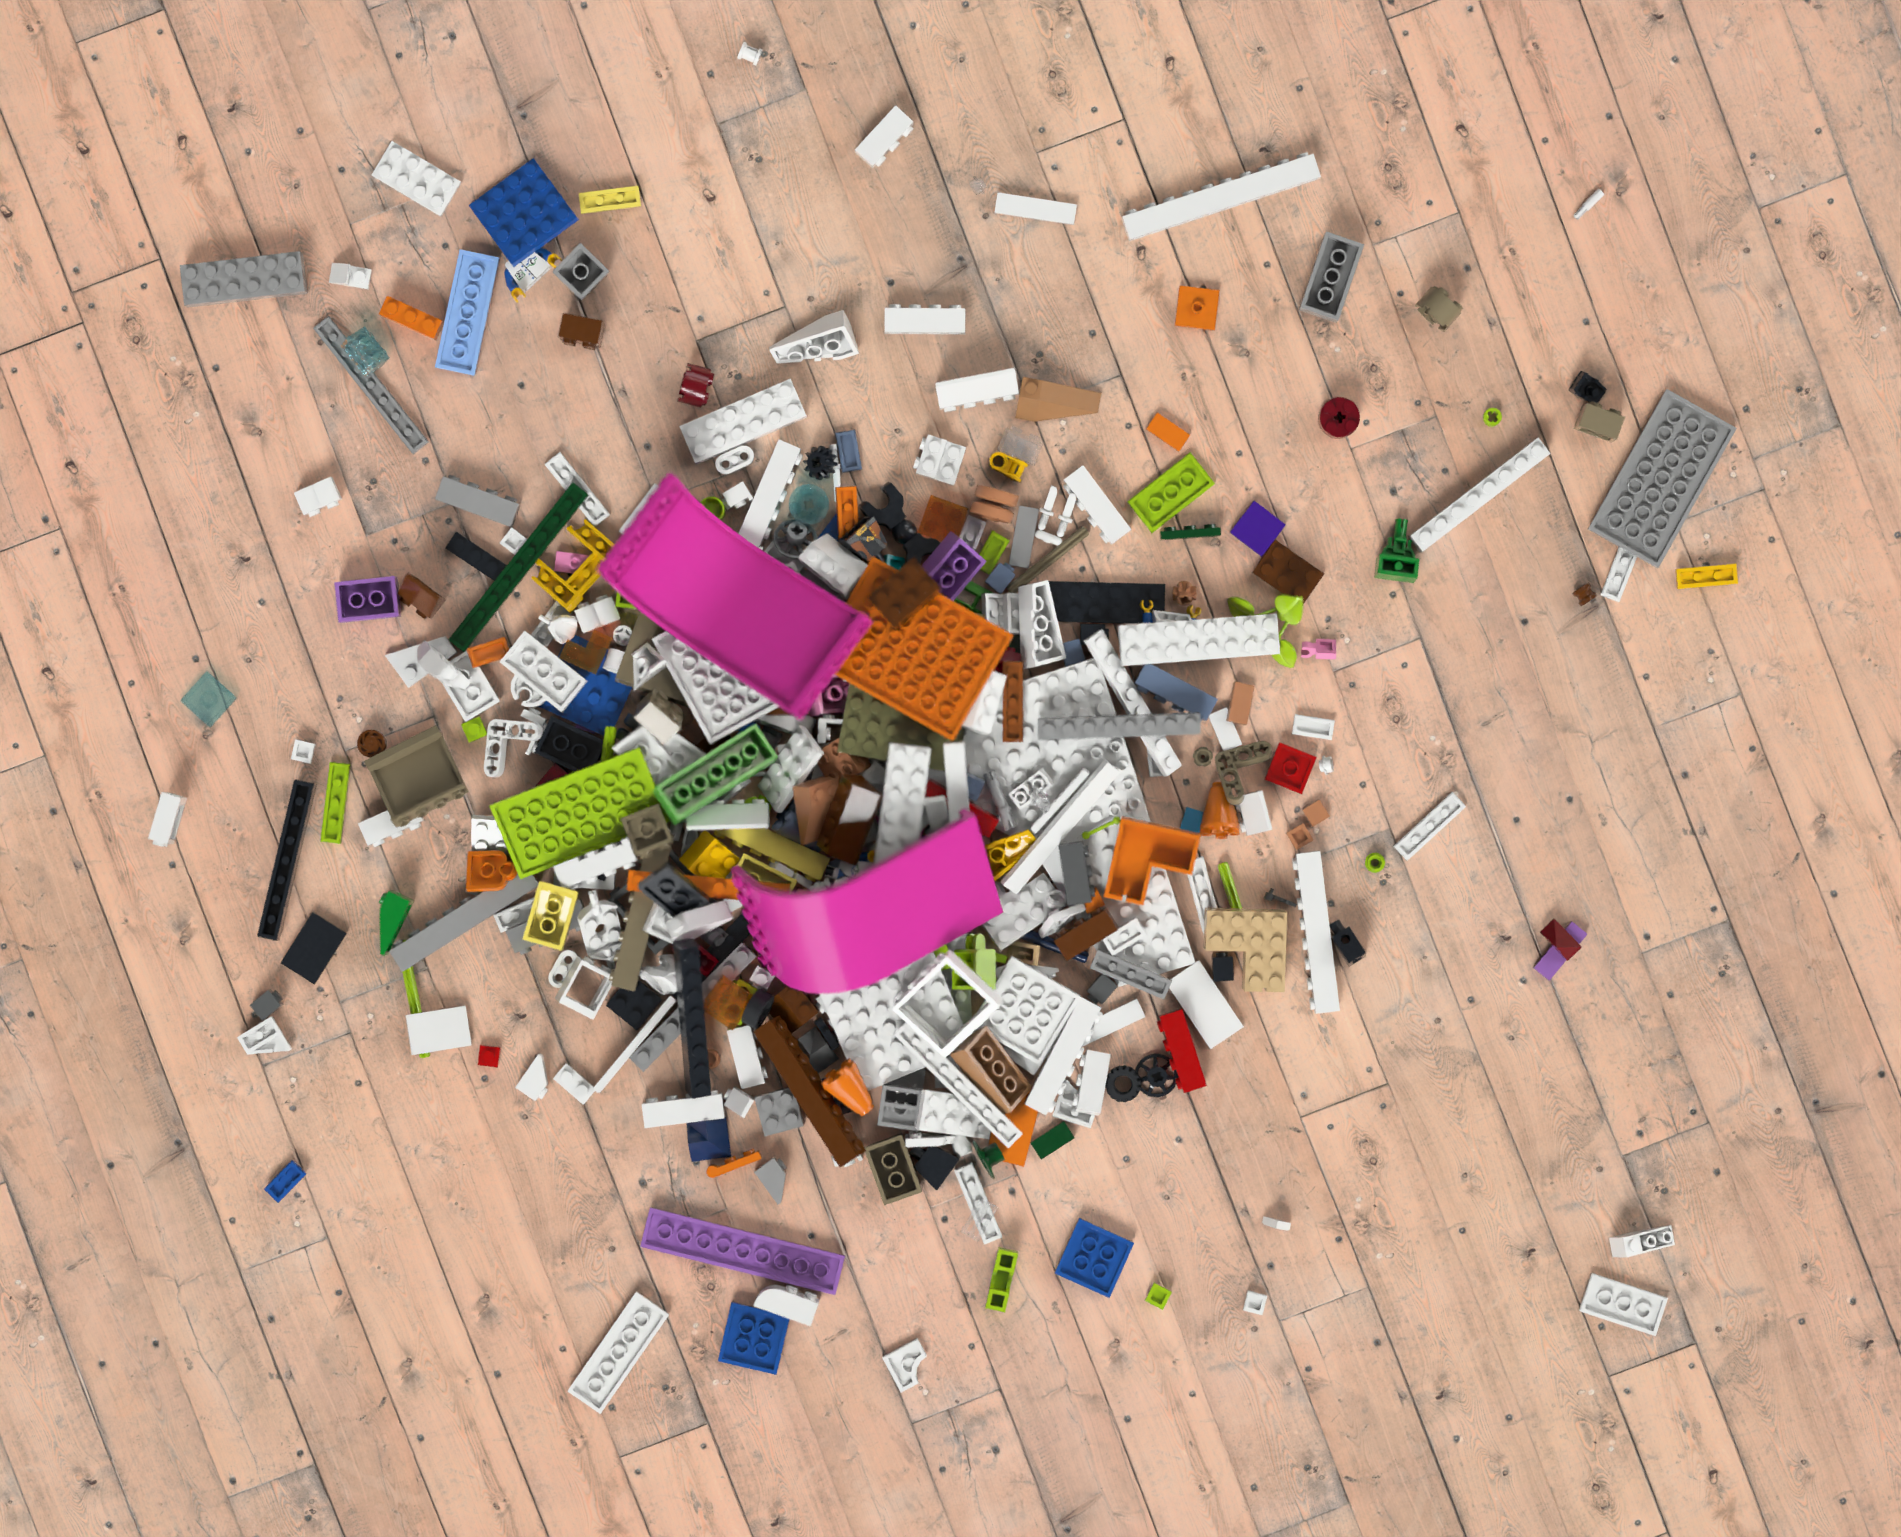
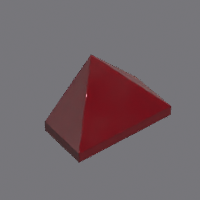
[1540,918,1582,961]

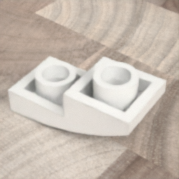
[1008,768,1055,810]

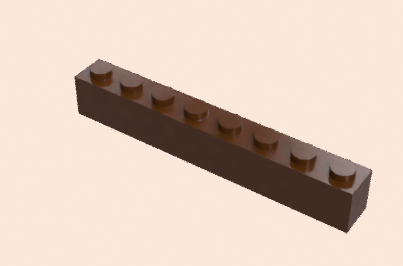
[753,1015,866,1168]

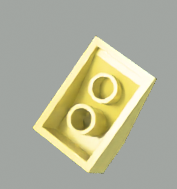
[523,881,578,951]

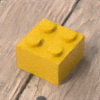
[679,830,740,878]

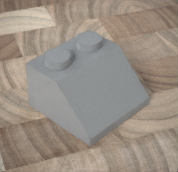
[552,243,609,301]

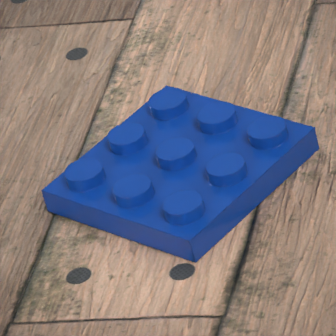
[1054,1218,1134,1298]
[718,1302,789,1375]

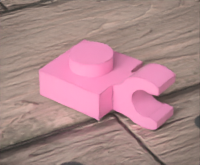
[1301,639,1336,659]

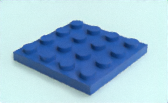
[469,158,579,267]
[538,635,632,736]

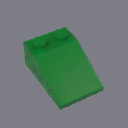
[379,890,415,956]

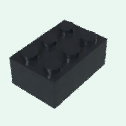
[534,716,603,772]

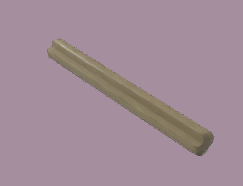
[1007,526,1089,593]

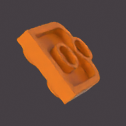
[466,850,518,892]

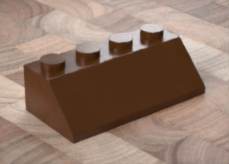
[816,775,883,865]

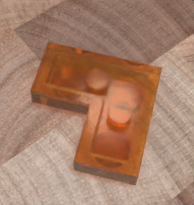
[559,630,613,675]

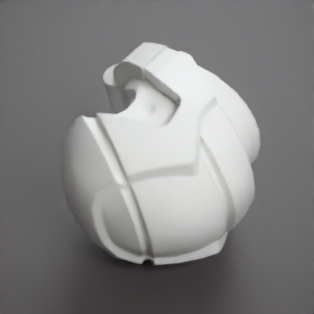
[640,954,677,995]

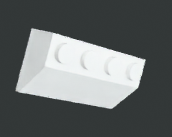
[935,368,1019,412]
[687,799,770,830]

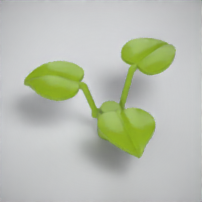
[1227,594,1303,668]

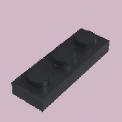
[445,532,507,581]

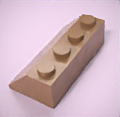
[950,1025,1032,1114]

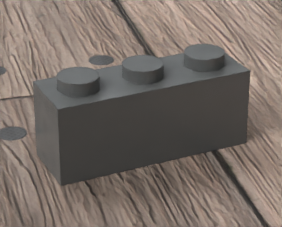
[1058,841,1095,906]

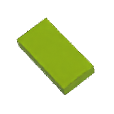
[979,530,1010,575]

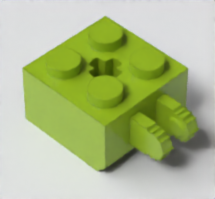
[952,933,996,990]

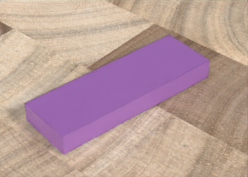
[1533,921,1587,981]

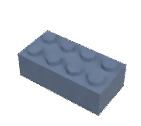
[1134,664,1218,722]

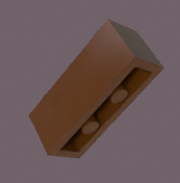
[1054,907,1119,961]

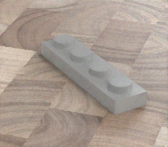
[1090,949,1172,999]

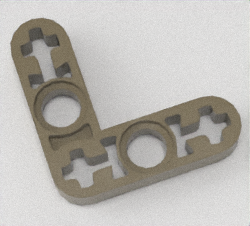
[1215,741,1272,805]

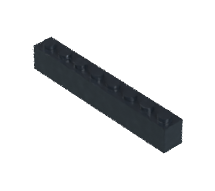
[257,779,317,941]
[673,938,711,1099]

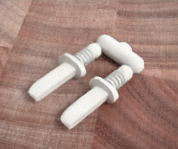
[1035,485,1076,545]

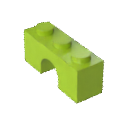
[985,1247,1018,1312]

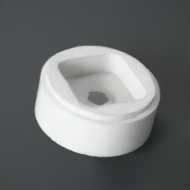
[1046,889,1067,910]

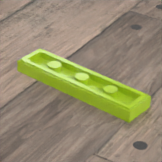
[320,762,351,844]

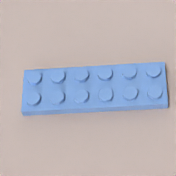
[435,249,500,376]

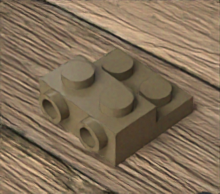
[621,804,674,859]

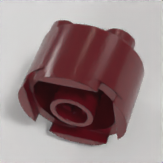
[677,363,714,408]
[1318,397,1360,439]

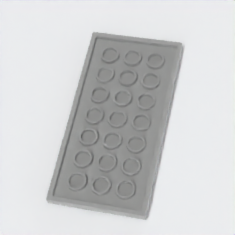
[1588,389,1737,568]

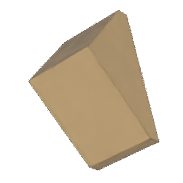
[1006,942,1040,966]

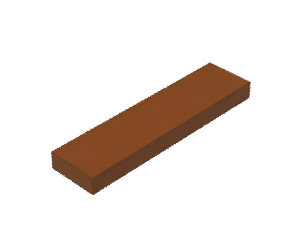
[1003,661,1023,742]

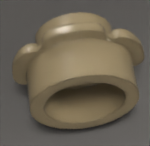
[1193,747,1213,767]

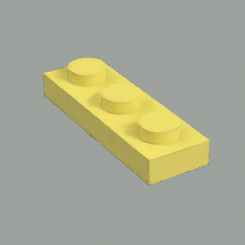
[579,186,641,214]

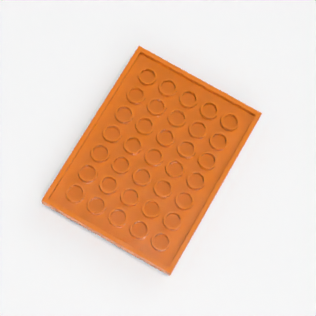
[835,556,1014,741]

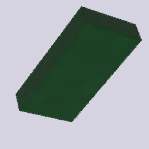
[1030,1121,1075,1160]

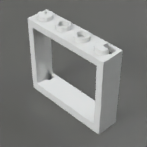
[892,950,1002,1058]

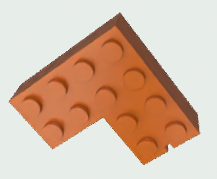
[1104,816,1201,906]

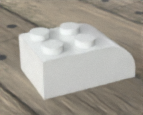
[754,1284,820,1326]

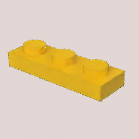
[1675,564,1738,589]

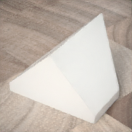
[631,643,666,691]

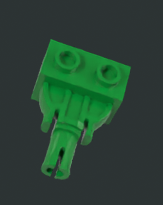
[1374,518,1420,583]

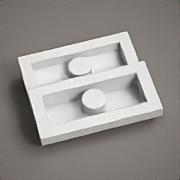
[981,593,1020,635]

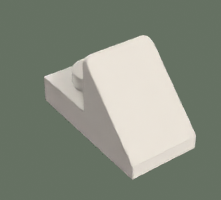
[329,263,372,290]

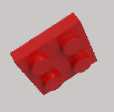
[1264,742,1317,794]

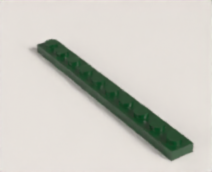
[448,482,589,652]

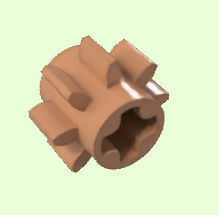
[1172,581,1197,606]

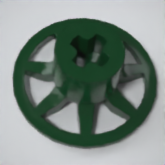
[972,1140,1005,1179]

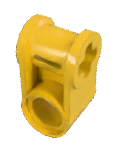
[989,452,1029,483]

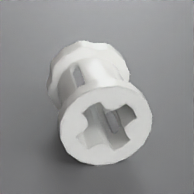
[737,42,763,66]

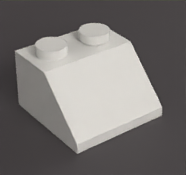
[1235,791,1272,836]

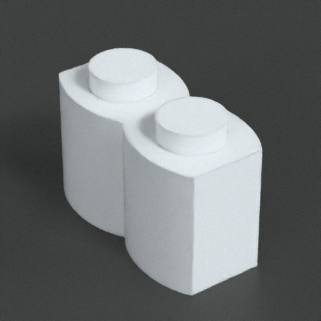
[294,477,342,517]
[574,594,621,634]

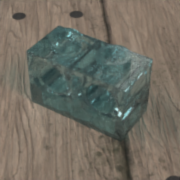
[341,326,390,377]

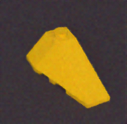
[984,829,1037,882]

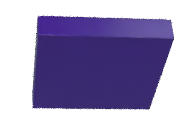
[1230,501,1286,557]

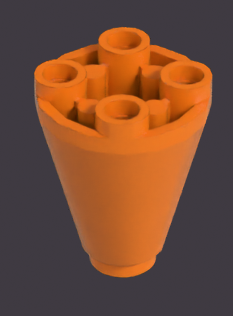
[1200,782,1240,839]
[821,1058,874,1116]

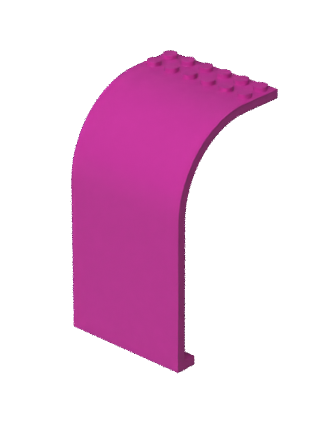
[597,472,873,721]
[731,808,1003,994]

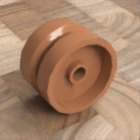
[970,485,1019,524]

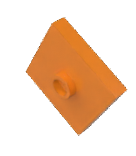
[1175,286,1220,331]

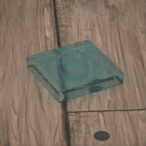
[180,671,237,728]

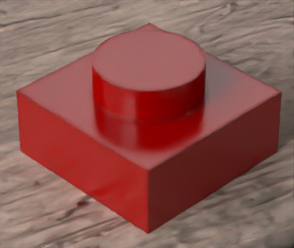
[478,1045,501,1068]

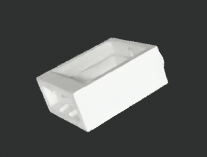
[148,792,187,847]
[555,956,612,1019]

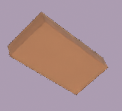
[1226,681,1254,725]

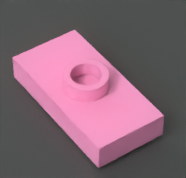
[554,551,590,574]

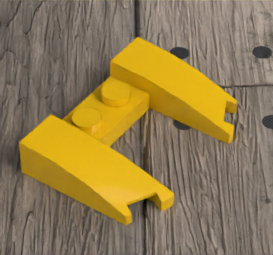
[531,519,614,613]

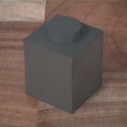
[1086,973,1118,1004]
[250,989,284,1021]

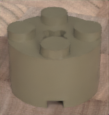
[1415,286,1463,332]

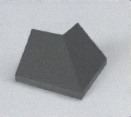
[797,1026,839,1074]

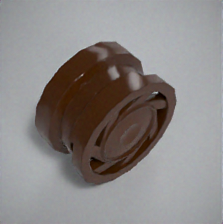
[357,730,387,758]

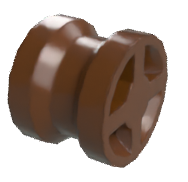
[1572,582,1598,606]

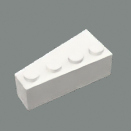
[1018,580,1067,669]
[553,838,639,890]

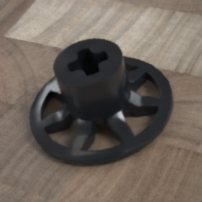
[1135,1054,1178,1097]

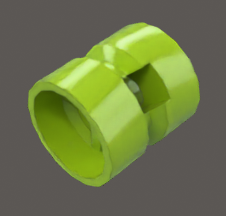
[700,496,726,520]

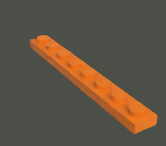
[627,870,790,900]

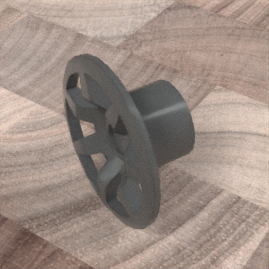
[774,519,817,559]

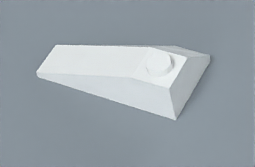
[769,310,859,364]

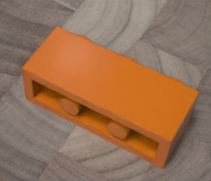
[379,296,444,341]

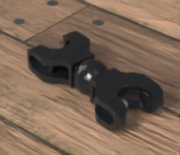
[859,482,940,565]

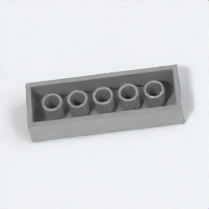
[180,251,308,308]

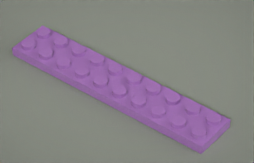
[640,1207,845,1295]

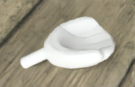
[538,615,578,644]

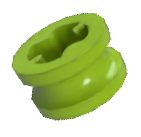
[1483,408,1502,427]

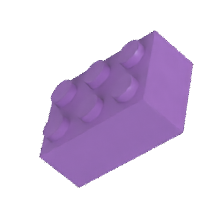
[922,531,987,601]
[334,576,401,623]

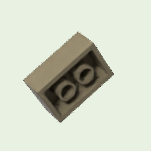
[864,1133,922,1205]

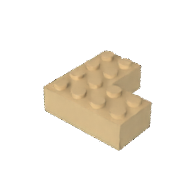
[1203,908,1287,992]

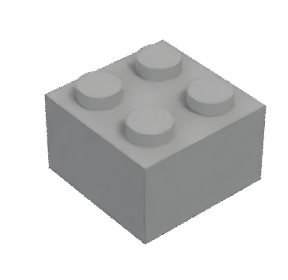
[754,1087,804,1136]

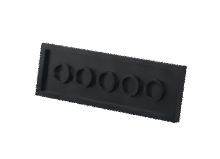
[1048,581,1165,624]

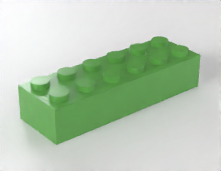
[653,724,778,825]

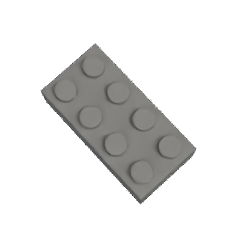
[1299,231,1364,323]

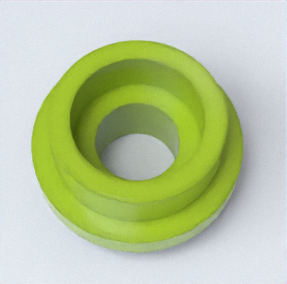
[1365,853,1385,873]

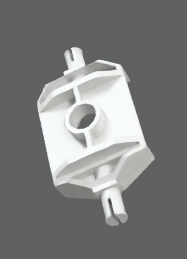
[577,890,622,969]

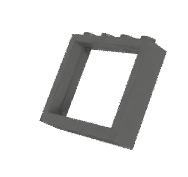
[608,848,717,955]

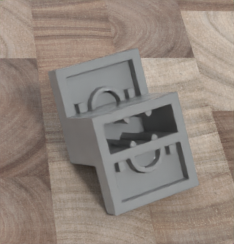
[877,1068,926,1131]

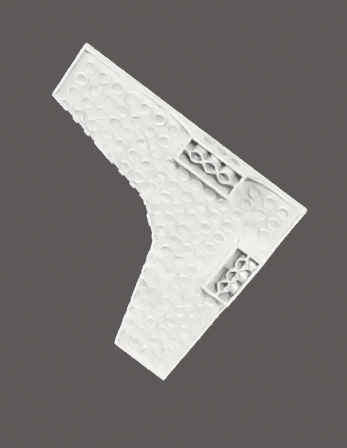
[811,658,1196,987]

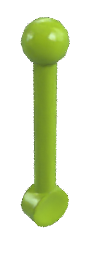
[1082,816,1121,839]

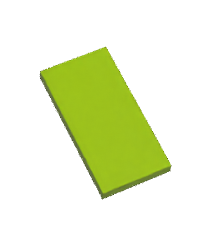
[1127,452,1215,533]

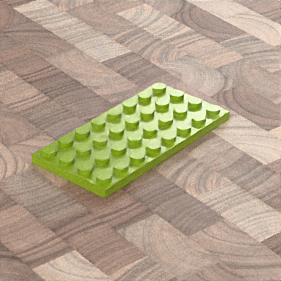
[489,746,670,879]

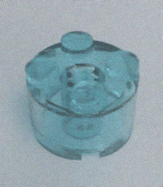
[789,484,829,526]

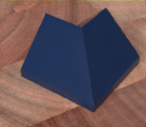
[686,1117,731,1162]

